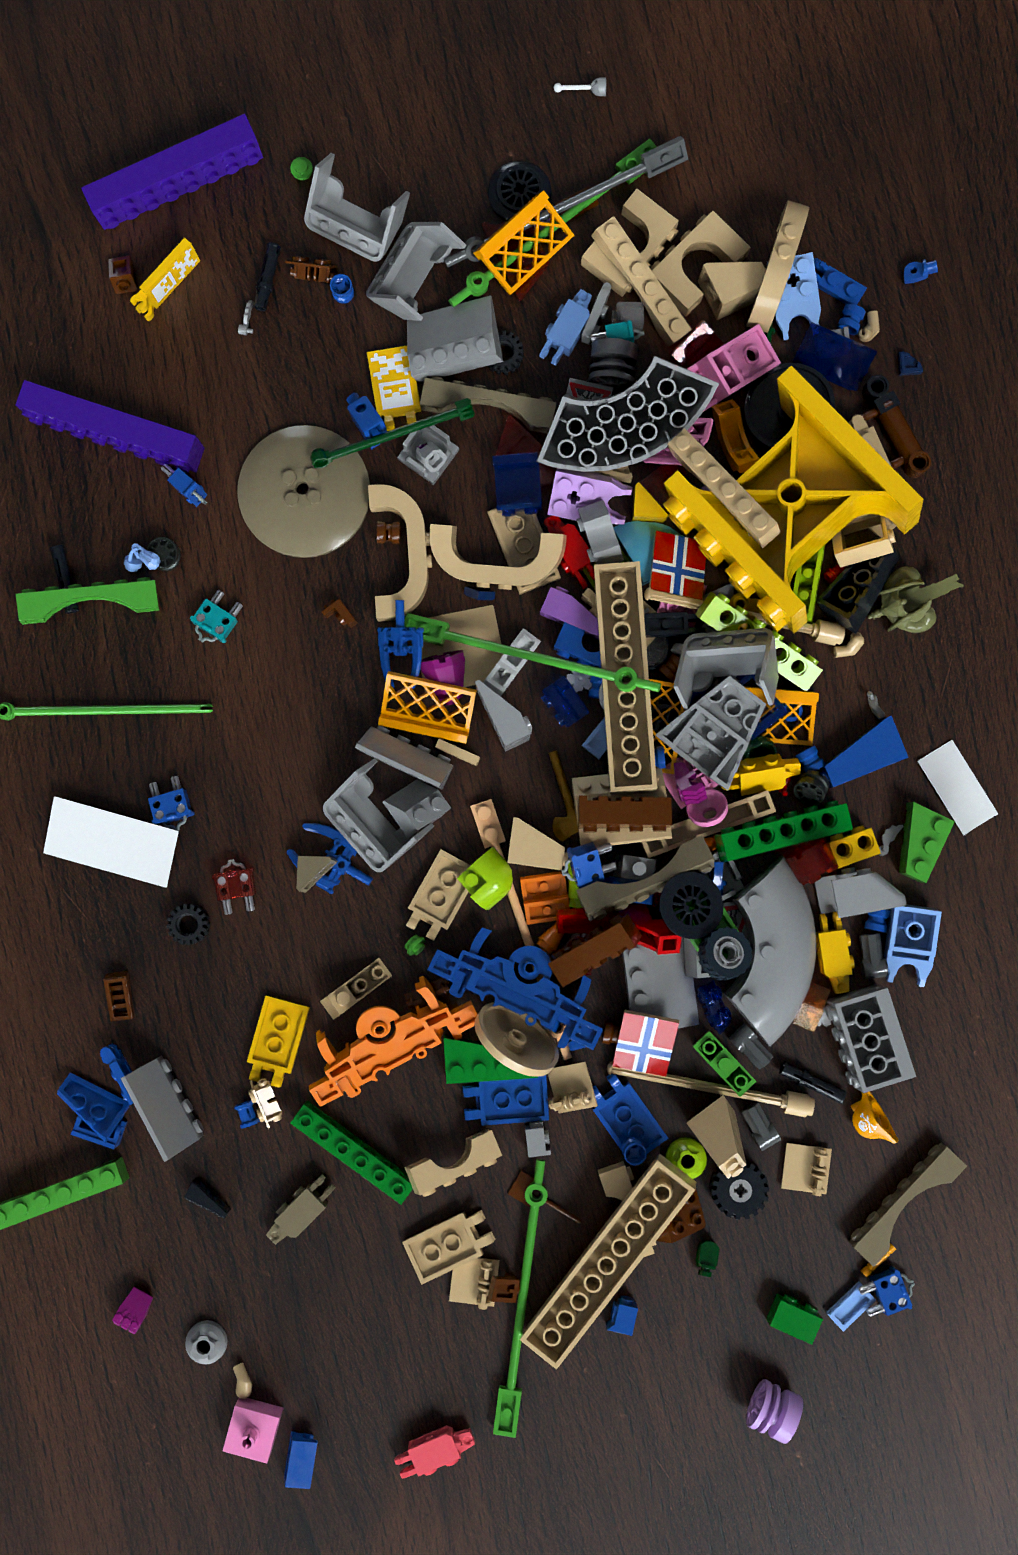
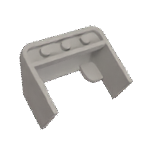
[304,153,410,262]
[366,222,466,321]
[673,628,779,710]
[323,758,434,872]
[813,867,907,918]

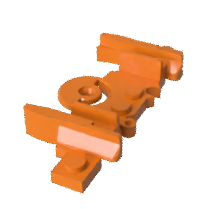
[309,976,478,1107]

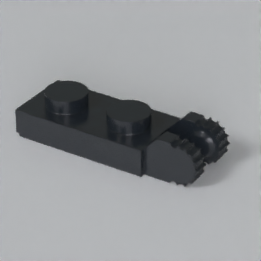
[644,612,706,638]

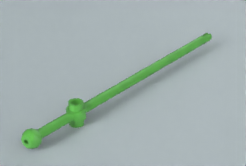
[0,702,213,721]

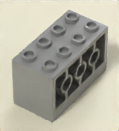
[824,984,916,1093]

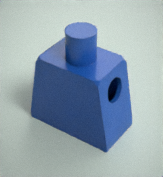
[346,393,387,450]

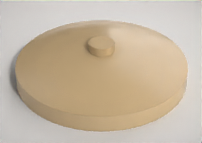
[474,1002,559,1077]

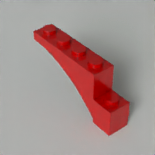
[556,904,682,955]

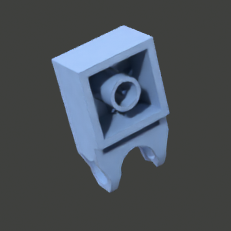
[766,252,821,341]
[884,904,942,987]

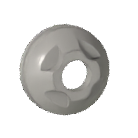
[185,1320,228,1364]

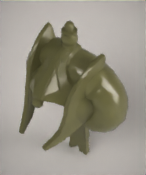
[868,566,964,633]

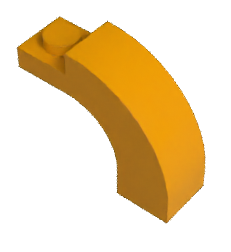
[712,399,760,473]

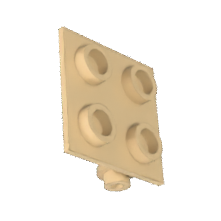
[548,1061,598,1113]
[781,1143,832,1196]
[449,1258,500,1310]

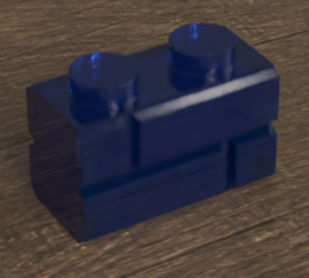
[541,675,590,729]

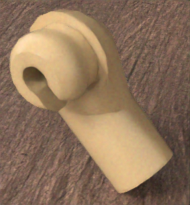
[858,311,880,342]
[834,632,864,658]

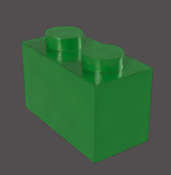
[766,1294,823,1345]

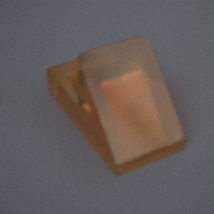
[792,982,830,1032]

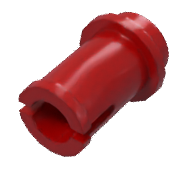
[824,564,847,584]

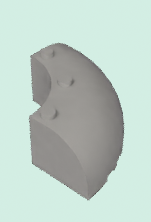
[537,356,719,472]
[724,855,816,1047]

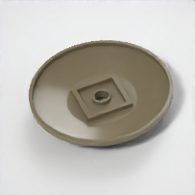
[237,425,370,558]

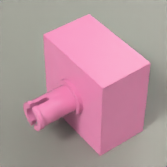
[223,1398,283,1463]

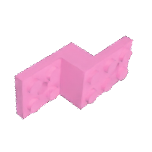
[687,324,781,412]

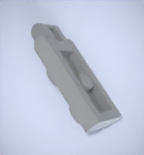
[581,282,611,345]

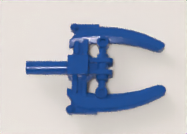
[377,600,424,689]
[287,823,373,894]

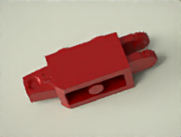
[544,515,595,589]

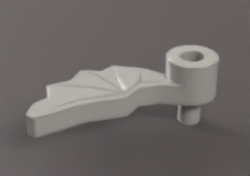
[238,300,253,335]
[878,825,904,856]

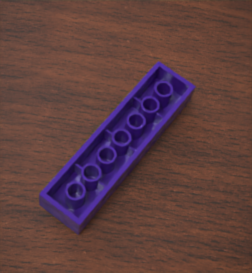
[81,114,263,230]
[15,380,205,473]

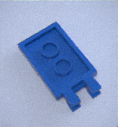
[592,1073,668,1153]
[463,1075,549,1126]

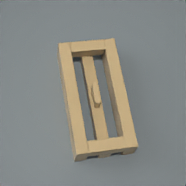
[435,739,480,766]

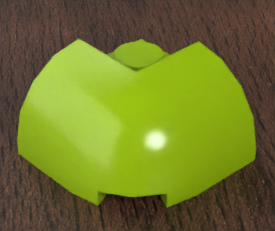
[457,847,513,910]

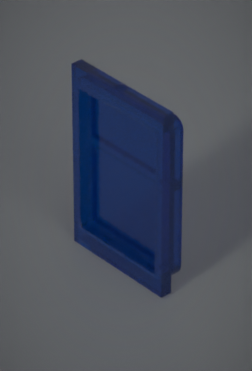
[792,322,877,392]

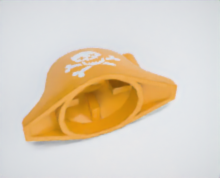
[851,1092,899,1143]

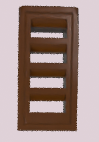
[103,971,134,1022]

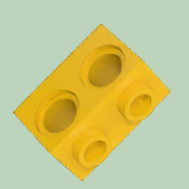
[825,825,881,869]

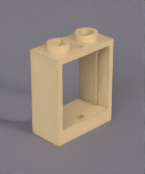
[832,514,896,568]

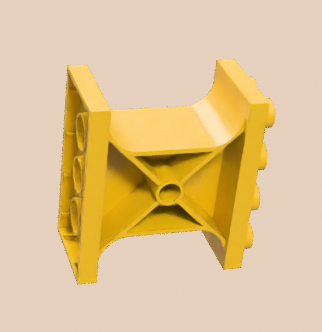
[663,366,923,634]

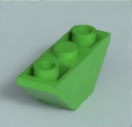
[693,1031,757,1097]

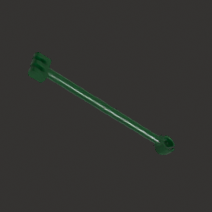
[310,398,475,469]

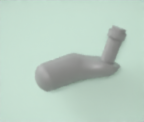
[867,691,885,720]

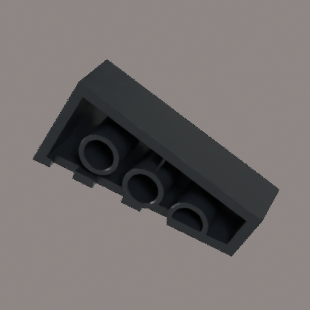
[816,535,899,634]

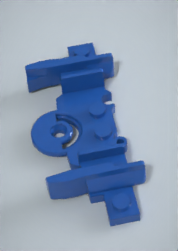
[427,928,603,1050]

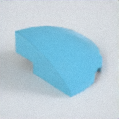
[613,521,685,586]

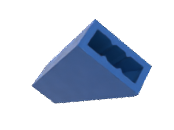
[820,716,908,788]

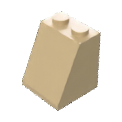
[698,262,766,320]
[507,817,568,870]
[687,1095,746,1179]

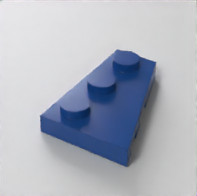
[57,1072,130,1143]

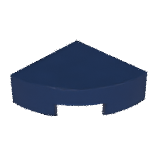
[897,352,923,376]
[464,586,496,600]

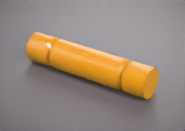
[860,1243,896,1277]

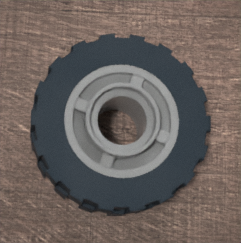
[698,927,752,980]

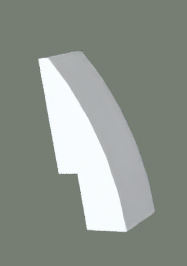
[483,628,541,697]

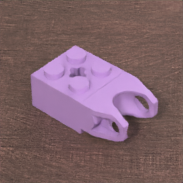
[547,468,632,525]

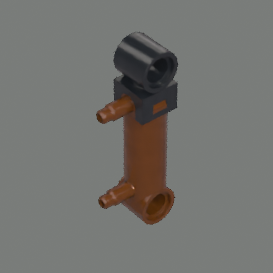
[861,375,931,478]

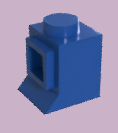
[606,1296,638,1336]

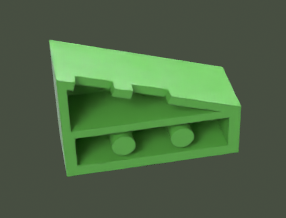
[899,802,955,883]

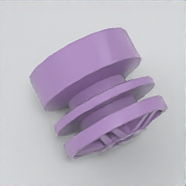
[746,1379,803,1444]

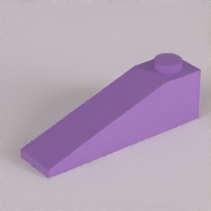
[540,586,599,640]

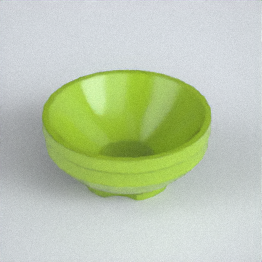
[665,1137,707,1179]

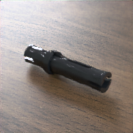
[252,242,281,311]
[49,545,80,614]
[779,1061,847,1104]

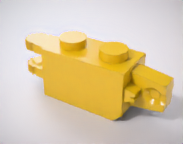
[721,754,801,796]
[816,912,855,994]

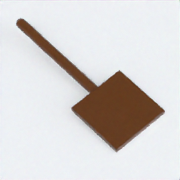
[508,1170,581,1223]

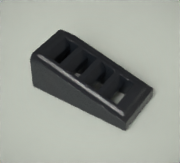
[184,1178,231,1218]

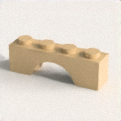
[404,1129,502,1197]
[598,1161,656,1257]

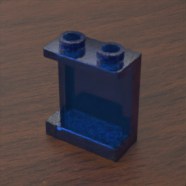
[492,452,543,517]

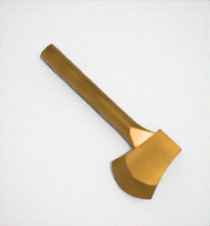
[549,751,578,841]

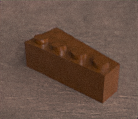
[578,795,672,833]
[548,913,642,987]

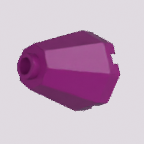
[421,650,465,705]

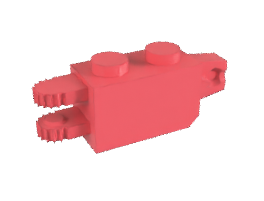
[394,1425,475,1478]

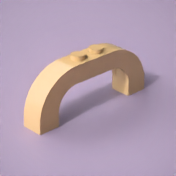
[747,200,809,333]
[368,485,432,622]
[430,524,567,590]

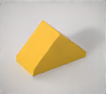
[632,482,668,523]

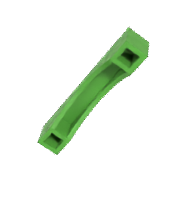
[16,577,160,625]
[0,1157,130,1230]

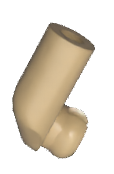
[233,1363,252,1399]

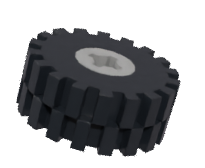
[709,1159,769,1220]

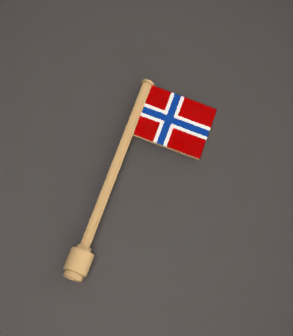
[644,531,845,646]
[607,1010,815,1117]

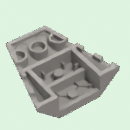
[655,676,766,791]

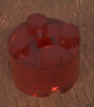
[785,838,839,885]

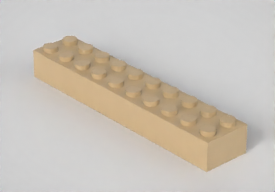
[594,561,657,795]
[520,1153,697,1370]

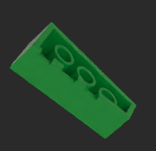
[444,1035,538,1084]

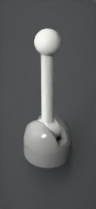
[554,77,606,96]

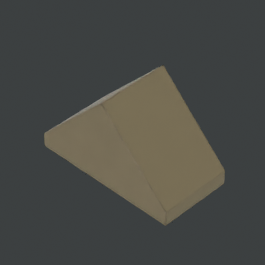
[296,856,338,893]

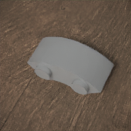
[576,500,624,565]

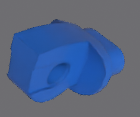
[904,259,938,284]
[709,862,727,895]

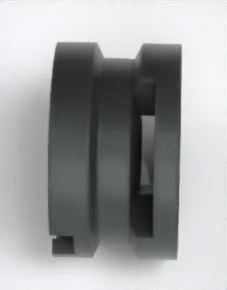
[147,537,181,571]
[793,770,829,805]

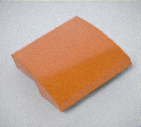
[520,871,570,925]

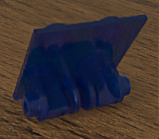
[696,981,732,1035]

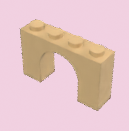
[581,189,679,297]
[650,211,751,317]

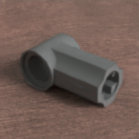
[859,933,888,980]
[728,1023,773,1070]
[741,1102,781,1151]

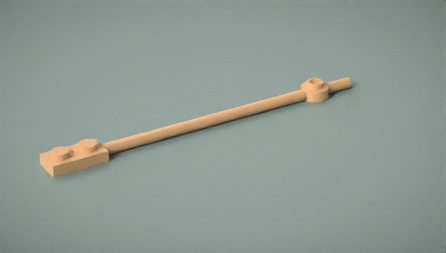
[470,799,572,1060]

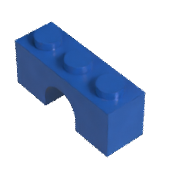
[553,622,601,668]

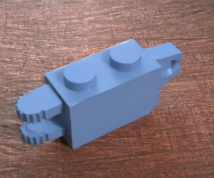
[539,289,592,366]

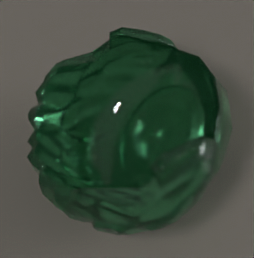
[743,735,777,759]

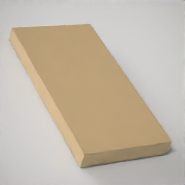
[487,496,561,595]

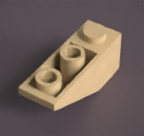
[320,958,392,1020]

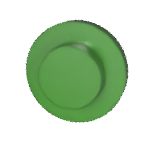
[290,157,313,180]
[404,935,425,956]

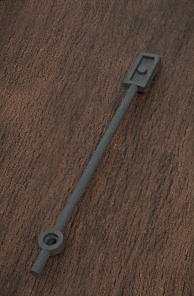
[444,136,688,268]

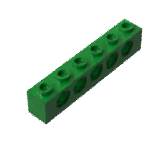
[714,800,853,862]
[290,1100,413,1205]

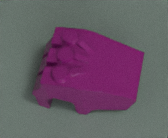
[674,762,707,805]
[112,1287,153,1334]

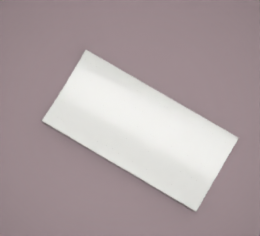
[917,740,998,835]

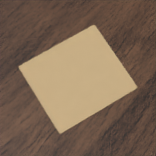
[420,605,504,693]

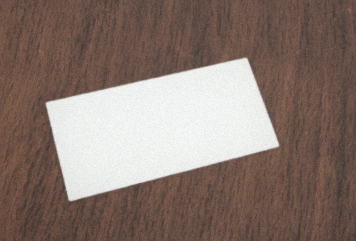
[44,797,179,887]

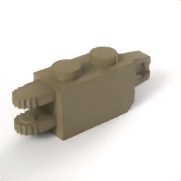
[266,1174,336,1245]

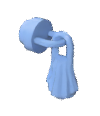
[124,543,161,572]

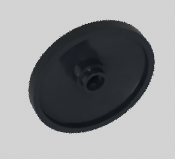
[744,363,835,449]

